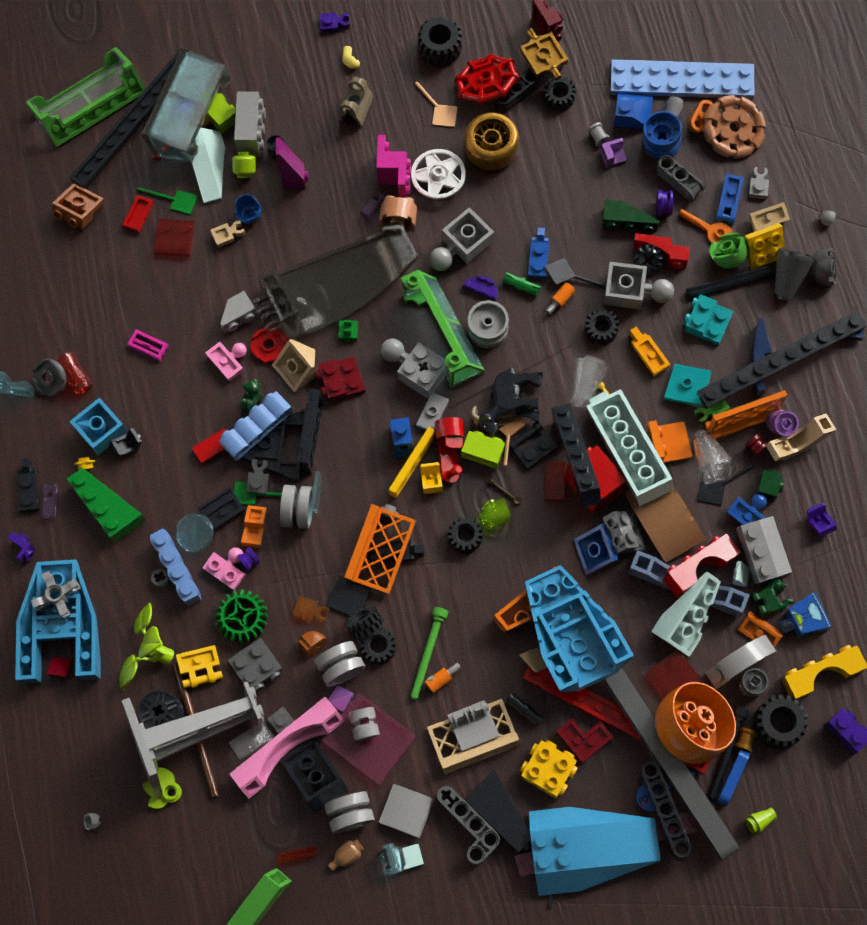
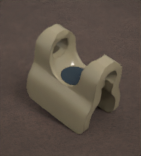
[339,76,373,126]

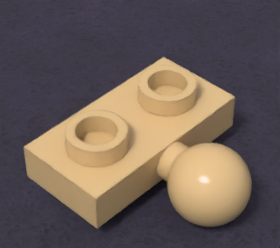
[748,202,790,232]

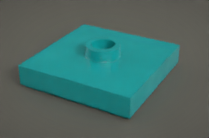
[664,364,712,407]

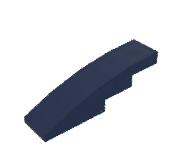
[751,318,772,398]

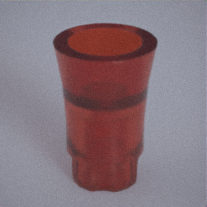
[55,351,93,395]

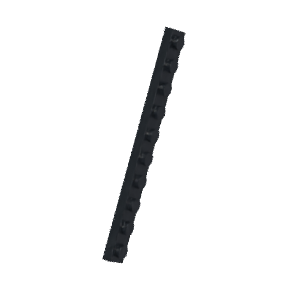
[69,48,196,189]
[696,310,867,409]

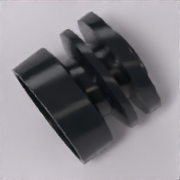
[137,690,186,729]

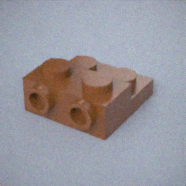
[52,183,104,229]

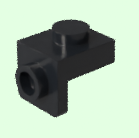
[109,427,142,459]

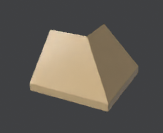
[272,339,317,392]

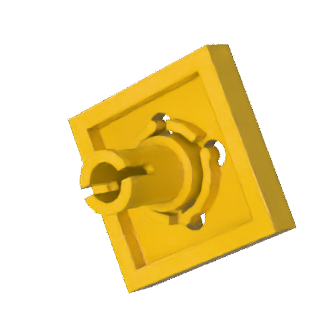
[745,223,785,270]

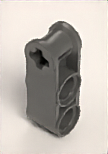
[657,155,705,201]

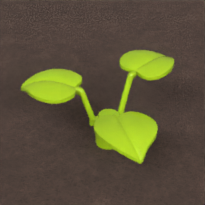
[119,603,174,691]

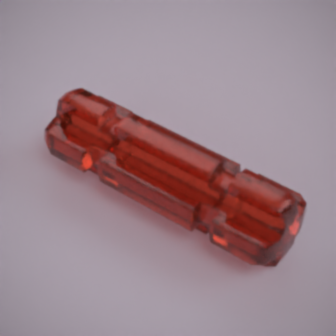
[277,845,318,864]

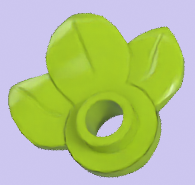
[142,767,182,809]

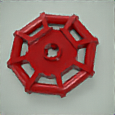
[454,53,519,105]

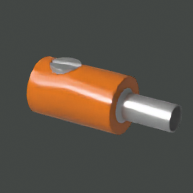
[545,283,576,315]
[424,663,461,694]

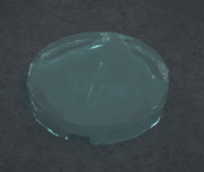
[176,513,214,552]

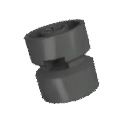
[738,668,769,699]

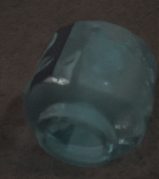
[377,843,406,876]

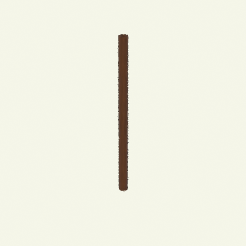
[172,663,219,798]

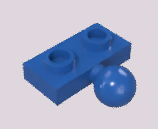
[726,494,767,525]

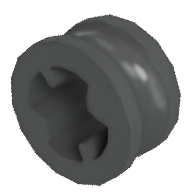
[151,569,170,588]

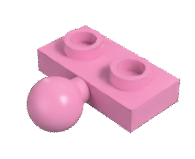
[205,342,247,382]
[203,548,246,590]

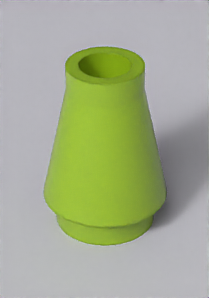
[745,808,777,834]

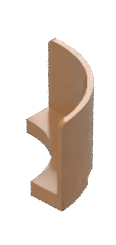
[624,487,706,562]

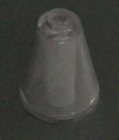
[570,353,610,408]
[692,430,736,485]

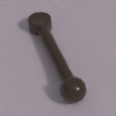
[487,478,521,505]

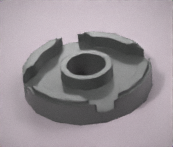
[32,359,67,396]

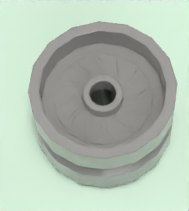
[467,300,509,349]
[280,485,313,529]
[314,641,366,687]
[324,792,375,834]

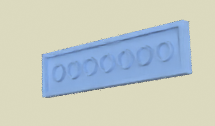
[611,60,754,99]

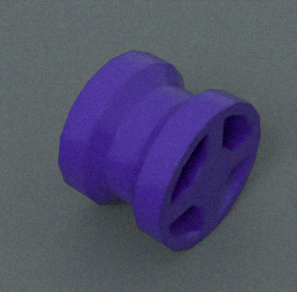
[237,547,260,571]

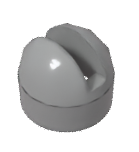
[820,211,835,226]
[84,813,101,830]

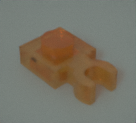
[293,596,330,622]

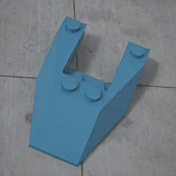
[15,559,101,684]

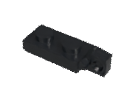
[17,458,40,513]
[370,540,425,561]

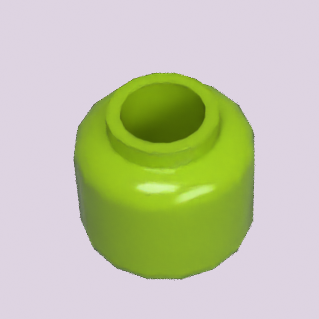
[232,151,256,178]

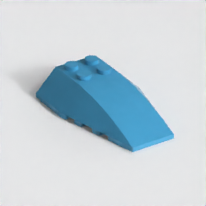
[525,565,634,692]
[529,807,661,896]

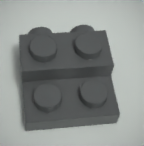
[603,511,646,554]
[228,637,283,693]

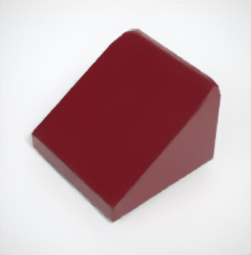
[47,657,73,679]

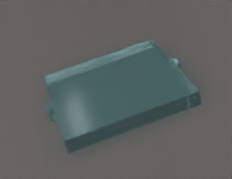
[311,471,322,513]

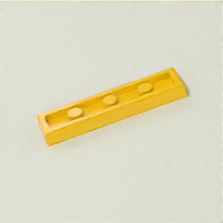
[389,427,436,498]

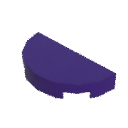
[462,275,498,302]

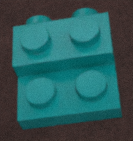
[683,294,734,346]

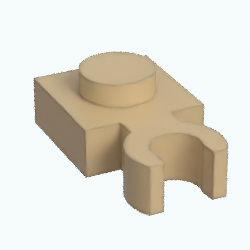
[211,221,246,248]

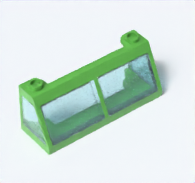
[401,270,485,389]

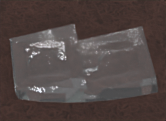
[229,722,274,760]

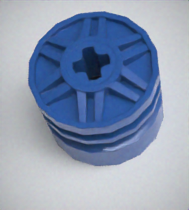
[643,111,682,159]

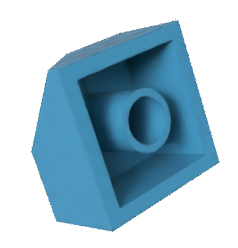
[69,397,128,455]

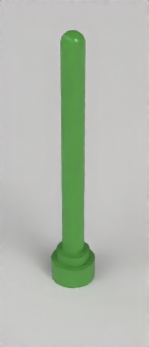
[411,607,449,700]

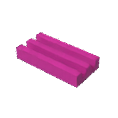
[127,329,169,362]

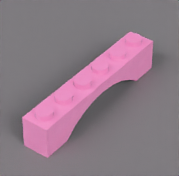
[230,697,344,799]

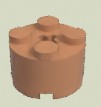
[379,195,417,236]

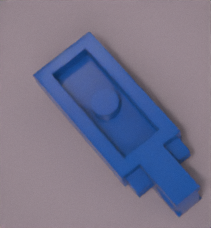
[528,228,549,279]

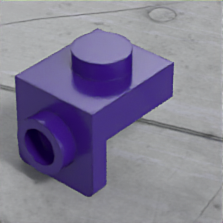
[807,503,837,538]
[8,532,35,564]

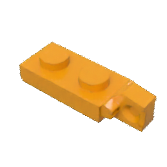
[629,326,670,376]

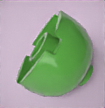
[709,233,748,269]

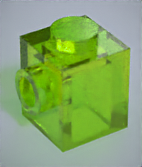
[480,498,511,528]

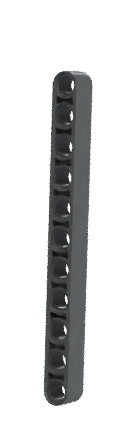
[603,669,739,861]

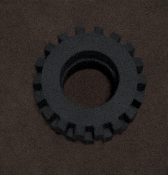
[418,16,462,66]
[753,695,809,749]

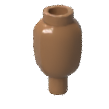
[328,839,364,871]

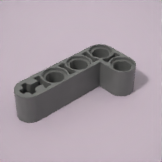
[437,786,500,866]

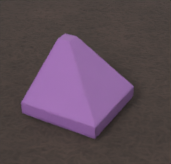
[328,685,354,713]

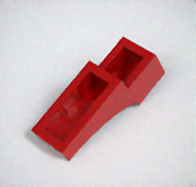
[633,233,690,269]

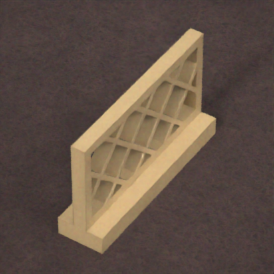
[427,699,520,775]

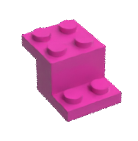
[377,135,411,198]

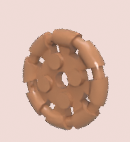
[703,95,766,159]

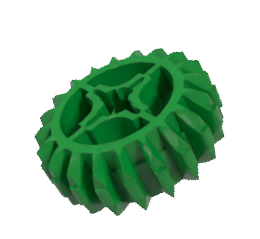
[215,590,268,643]

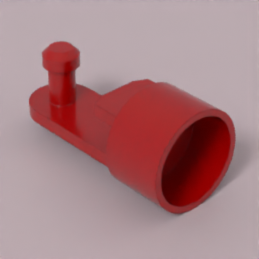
[434,417,464,484]

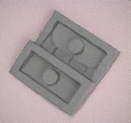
[379,784,434,838]

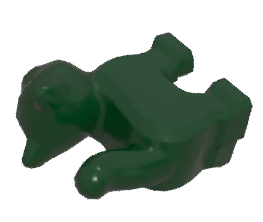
[239,379,263,415]
[750,578,794,618]

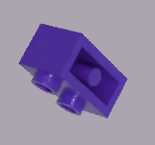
[824,708,867,755]

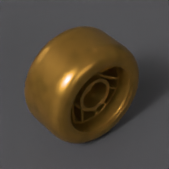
[465,113,519,171]

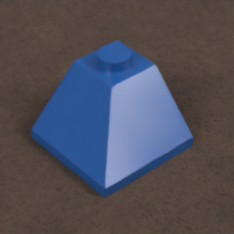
[614,93,653,129]
[574,524,619,575]

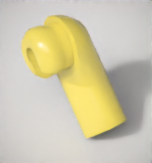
[342,46,360,69]

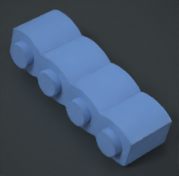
[219,391,293,461]
[150,529,201,607]

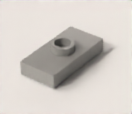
[416,392,449,431]

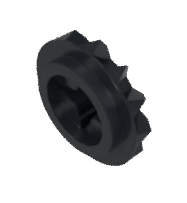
[634,244,663,274]

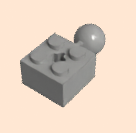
[429,207,494,271]
[604,262,674,309]
[381,338,449,399]

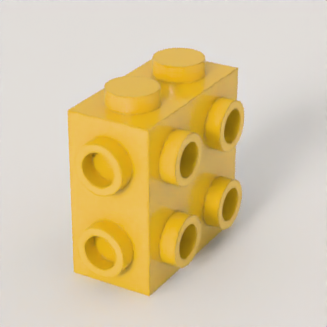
[520,740,578,799]

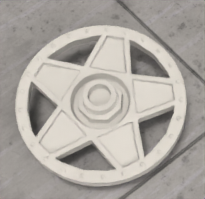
[411,149,466,199]

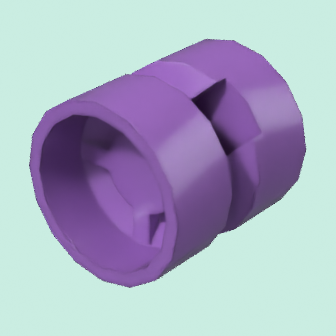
[766,409,799,436]

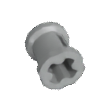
[587,122,610,147]

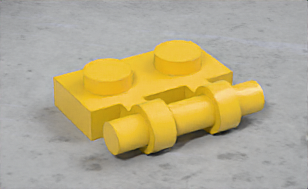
[176,645,223,688]

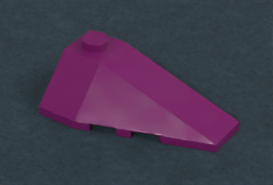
[276,138,309,189]

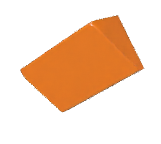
[738,611,783,648]

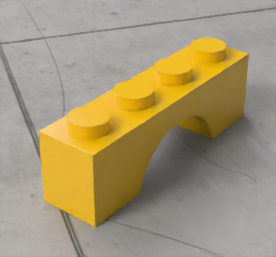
[782,645,867,701]

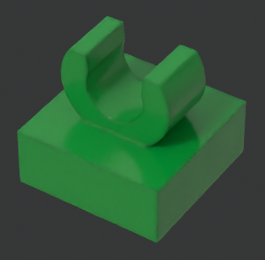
[338,320,358,341]

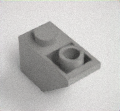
[221,291,257,333]

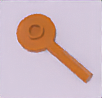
[678,209,733,244]

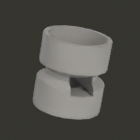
[348,707,380,741]

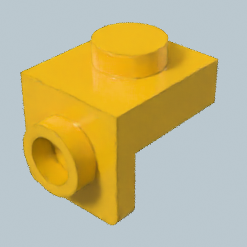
[420,462,443,494]

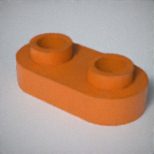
[688,100,712,134]

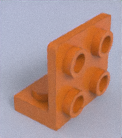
[647,420,693,463]

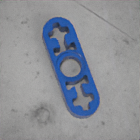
[716,749,750,807]

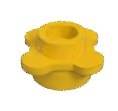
[74,457,95,470]

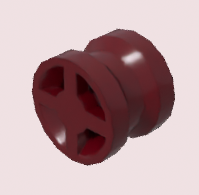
[745,434,767,458]

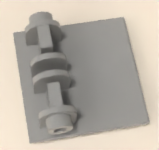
[447,700,500,751]

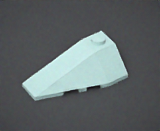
[183,128,226,204]
[651,572,721,657]

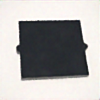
[326,576,371,615]

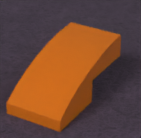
[241,505,267,548]

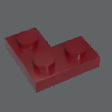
[556,718,613,763]

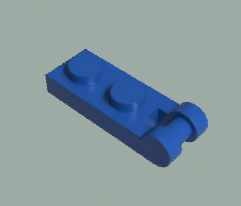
[715,174,744,225]

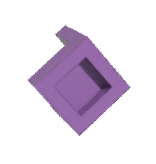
[601,138,627,168]

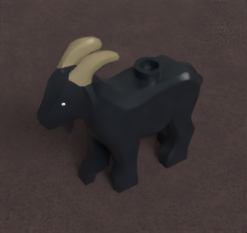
[471,367,543,436]

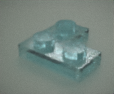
[0,371,35,397]

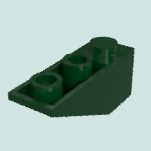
[602,199,659,233]

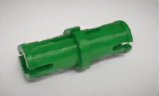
[502,272,541,297]

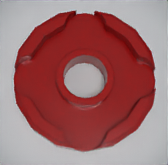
[250,327,287,364]

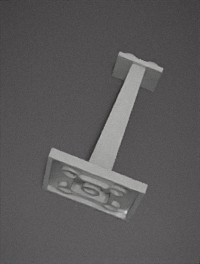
[122,682,265,799]

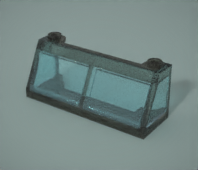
[141,49,230,162]

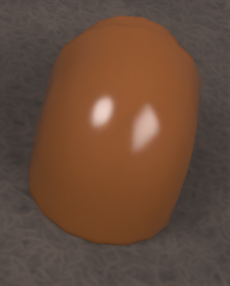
[298,631,328,657]

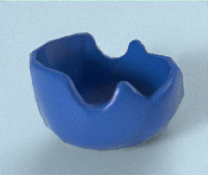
[234,194,262,224]

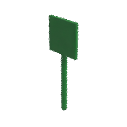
[137,187,198,215]
[234,482,282,505]

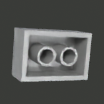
[234,92,266,157]

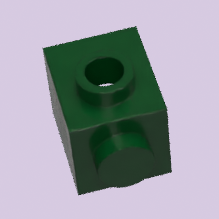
[756,469,784,502]

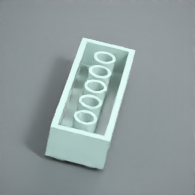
[586,389,675,507]

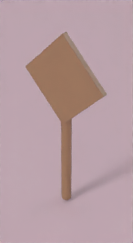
[495,417,527,467]

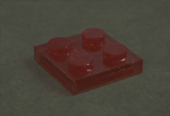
[154,219,195,257]
[646,649,703,698]

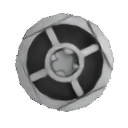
[807,248,836,286]

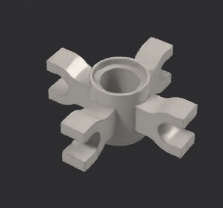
[31,571,81,619]

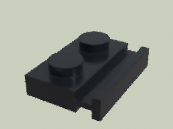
[197,487,245,532]

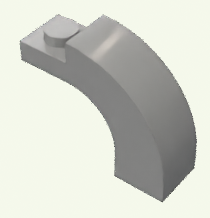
[705,635,777,689]

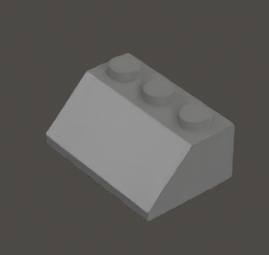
[736,516,792,584]

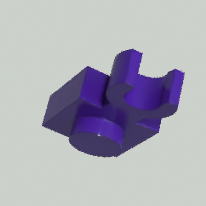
[319,13,350,33]

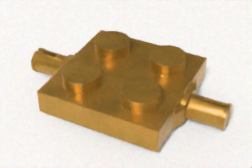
[520,28,568,80]

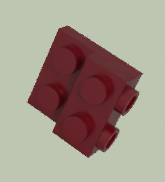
[531,0,563,42]
[316,356,366,403]

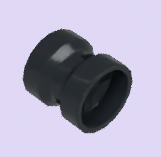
[266,135,284,159]

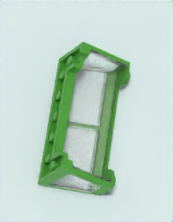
[26,47,145,147]

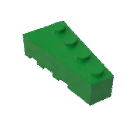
[67,468,146,543]

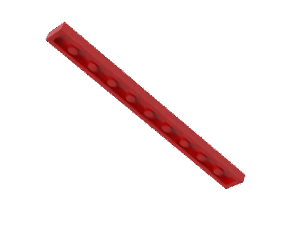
[523,666,711,775]

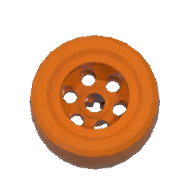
[655,682,736,764]

